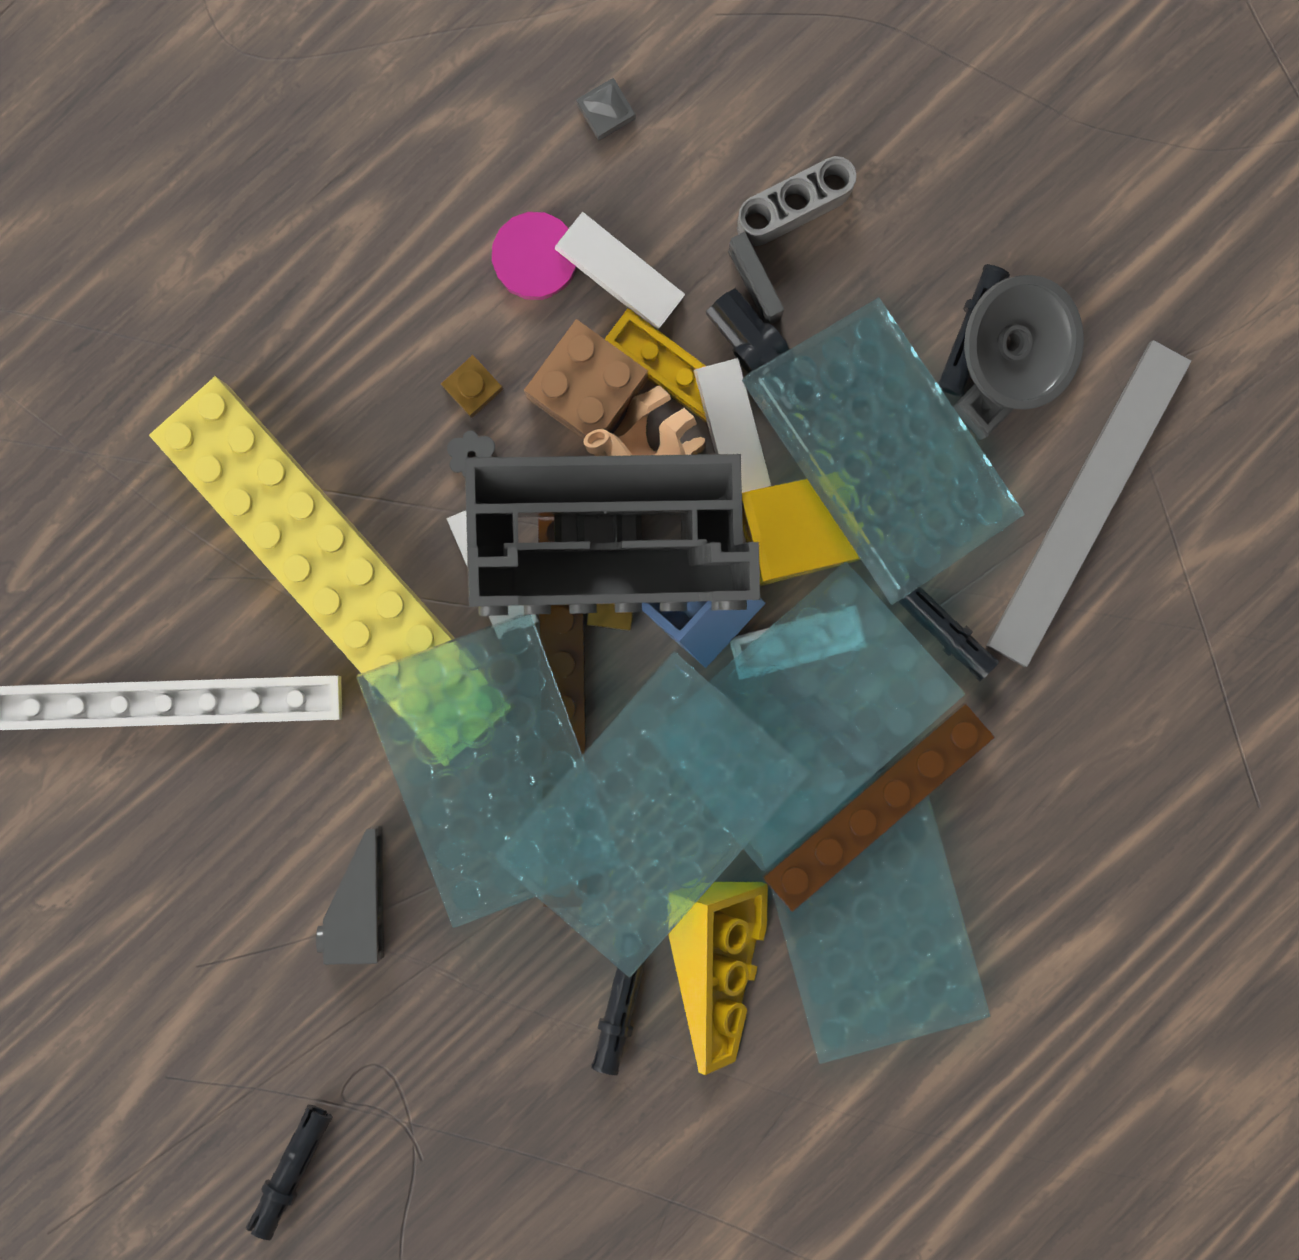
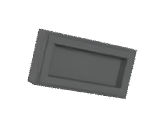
[728,232,784,324]

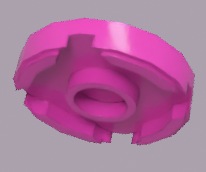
[492,212,577,300]

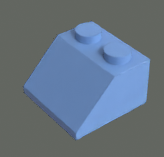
[642,598,765,668]

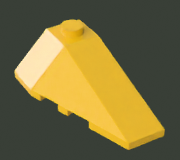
[668,882,768,1075]

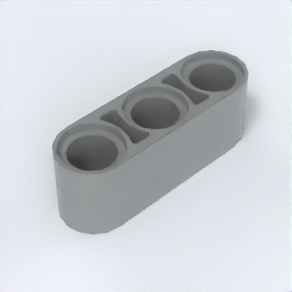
[737,156,857,246]

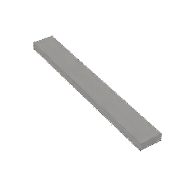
[986,340,1191,667]

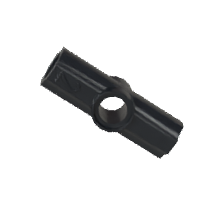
[706,288,817,414]

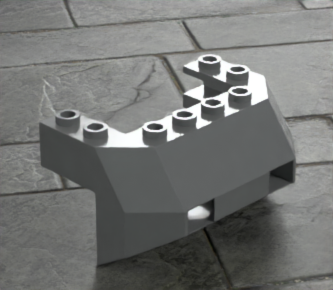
[465,454,760,616]

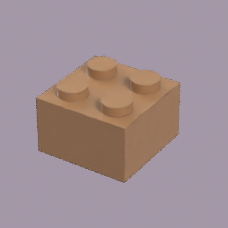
[524,319,648,440]

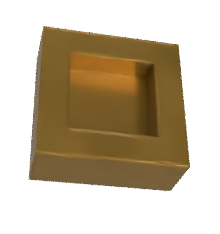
[441,355,504,418]

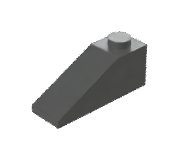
[316,826,384,965]

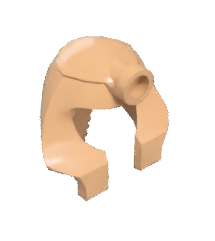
[583,386,706,456]

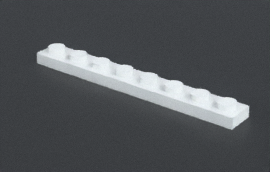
[0,676,342,730]

